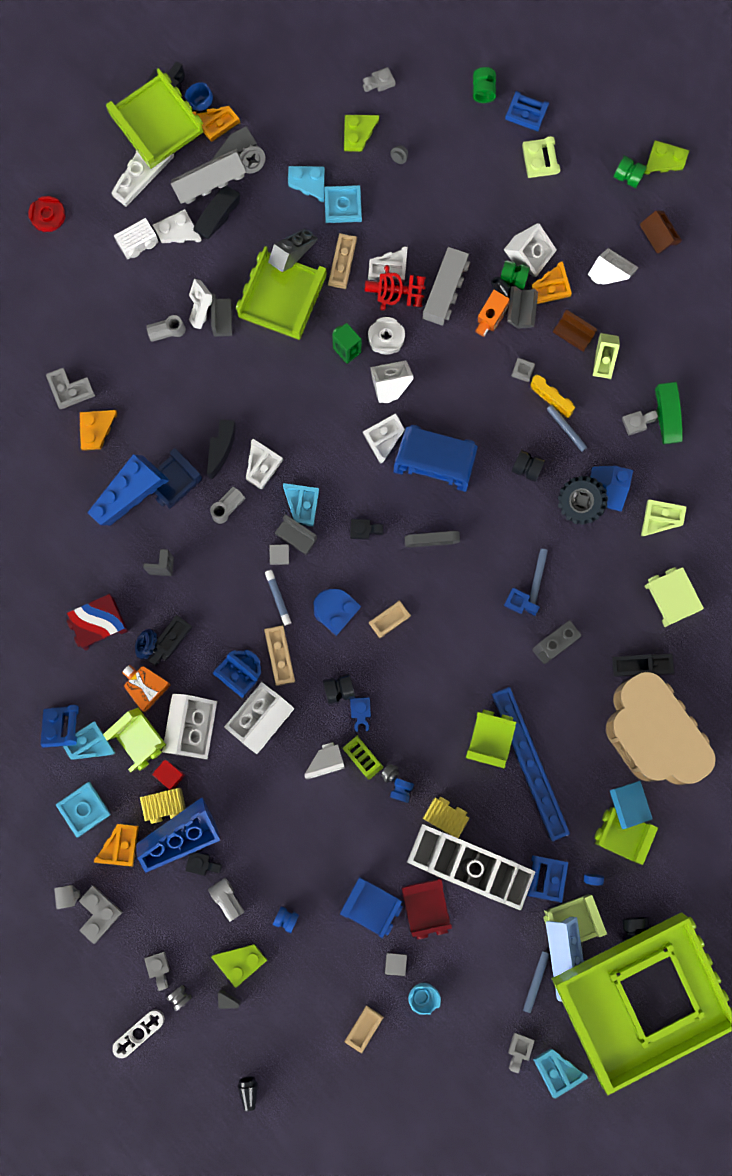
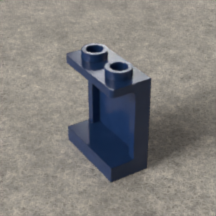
[154,448,203,509]

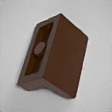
[640,210,682,253]
[553,310,597,352]

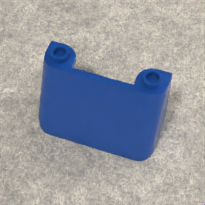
[394,425,478,492]

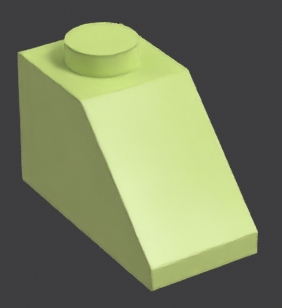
[593,333,620,379]

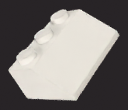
[224,682,295,754]
[162,694,217,759]

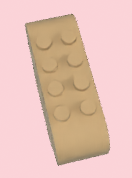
[606,672,715,785]

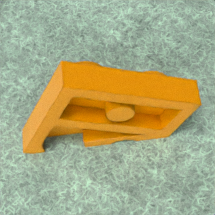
[531,261,572,304]
[80,410,117,450]

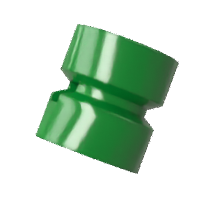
[473,67,496,103]
[613,155,647,189]
[500,260,530,290]

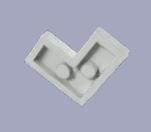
[189,279,212,329]

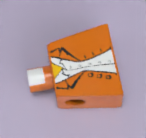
[475,290,510,337]
[122,665,171,712]

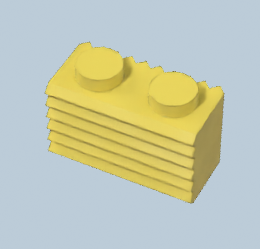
[140,788,186,824]
[422,797,469,838]

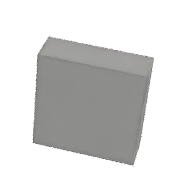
[511,358,535,382]
[270,544,289,565]
[385,953,407,976]

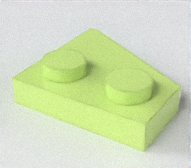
[641,500,686,536]

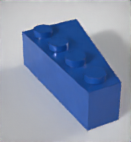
[87,454,170,525]
[136,797,220,873]

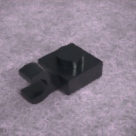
[350,519,383,540]
[185,852,222,876]

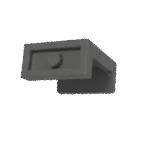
[532,620,581,665]

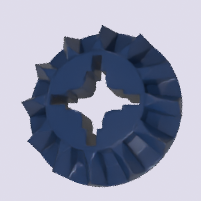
[135,629,157,659]

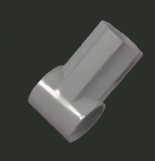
[146,315,186,342]
[210,487,245,524]
[208,878,245,922]
[54,885,81,909]

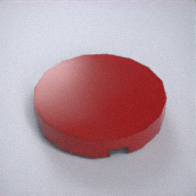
[28,196,66,232]

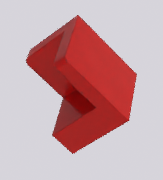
[152,760,185,790]

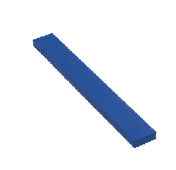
[491,687,570,841]

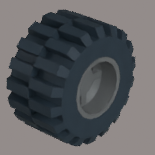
[558,476,608,525]

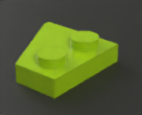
[644,140,689,175]

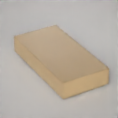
[369,600,411,639]
[344,1005,384,1054]

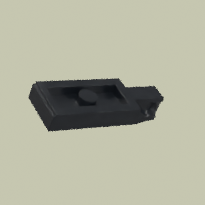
[148,615,193,666]

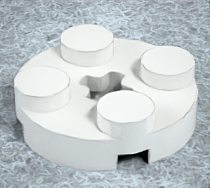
[368,317,405,355]

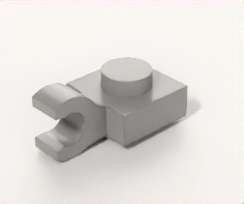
[363,67,395,92]
[622,410,658,436]
[144,951,170,991]
[508,1033,535,1073]

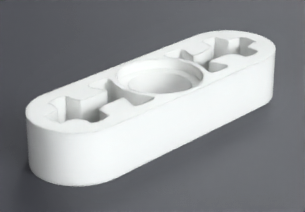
[113,1009,165,1058]

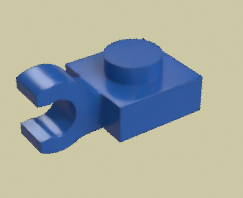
[504,588,540,616]

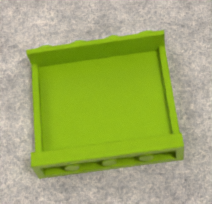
[106,68,203,169]
[236,246,327,340]

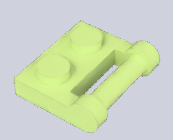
[522,136,560,178]

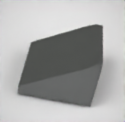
[218,990,241,1009]

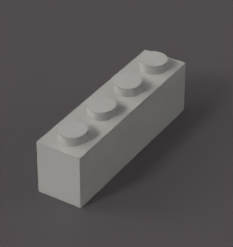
[171,148,246,204]
[423,247,470,326]

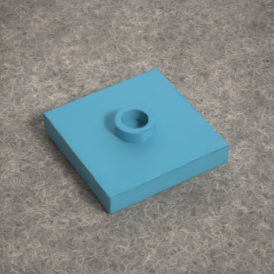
[324,185,362,223]
[56,782,112,838]

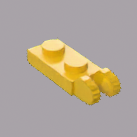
[531,375,575,418]

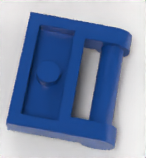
[505,91,549,131]
[41,705,79,748]
[527,855,568,903]

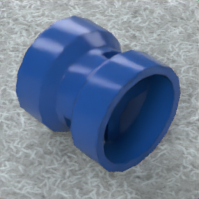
[390,778,414,803]
[273,906,299,933]

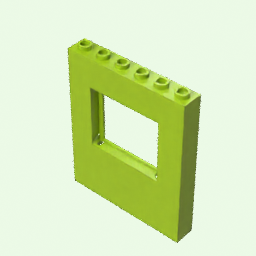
[551,912,732,1095]

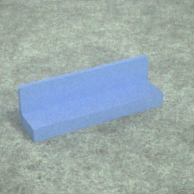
[546,917,584,1001]

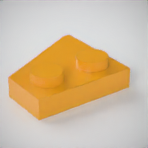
[192,106,240,142]
[94,824,139,867]

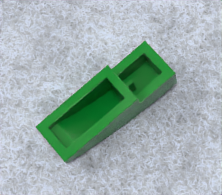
[655,382,683,445]

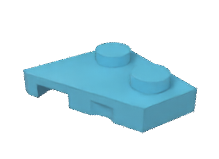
[63,721,115,760]

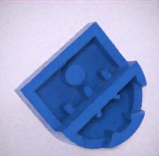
[313,589,361,636]
[213,650,261,698]

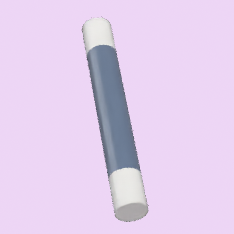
[265,570,291,626]

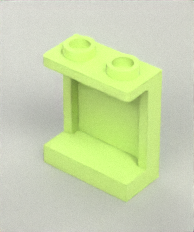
[645,567,704,627]
[543,894,607,942]

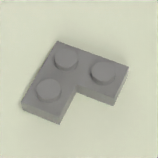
[46,368,95,410]
[79,885,123,944]

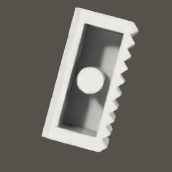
[114,218,159,259]

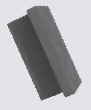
[507,286,538,329]
[211,293,232,337]
[275,514,317,555]
[143,549,174,576]

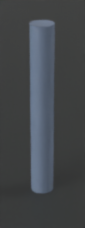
[547,405,587,452]
[529,549,548,604]
[523,951,550,1013]

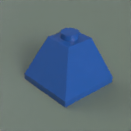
[590,466,633,511]

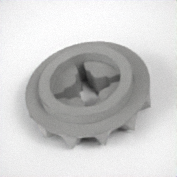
[239,145,265,174]

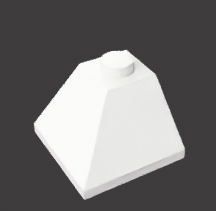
[504,224,557,277]
[588,248,638,285]
[370,360,413,403]
[304,742,345,779]

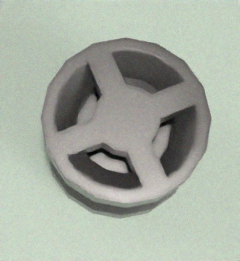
[166,985,192,1011]

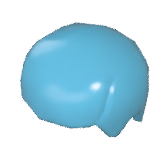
[408,982,441,1015]

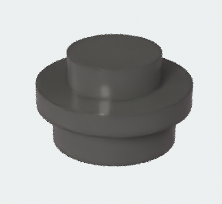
[391,145,408,164]
[381,764,399,783]

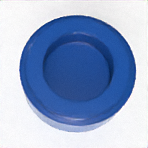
[584,874,604,885]

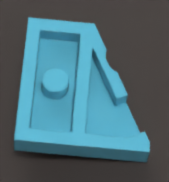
[288,166,325,202]
[283,483,319,527]
[533,1049,588,1098]

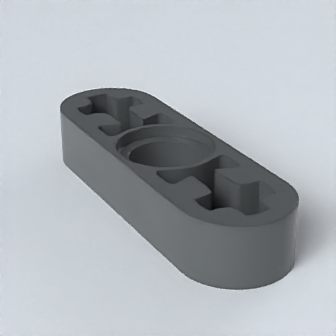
[405,531,460,547]

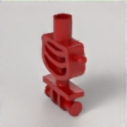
[364,265,426,311]

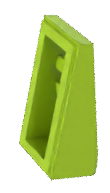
[343,736,383,780]

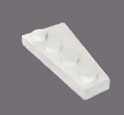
[112,150,174,207]

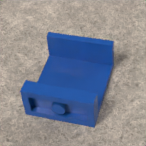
[340,877,403,938]

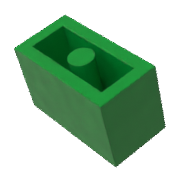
[332,323,361,364]

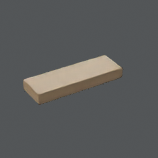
[328,233,357,289]
[264,625,295,686]

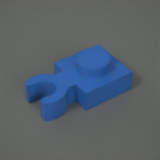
[350,697,371,732]

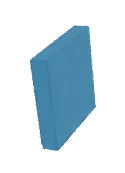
[610,781,653,829]

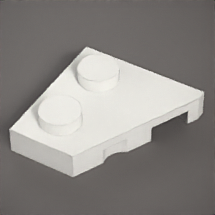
[153,209,201,243]
[368,247,407,283]
[363,414,405,464]
[246,439,283,490]

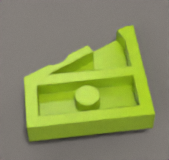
[344,115,379,151]
[211,944,267,988]

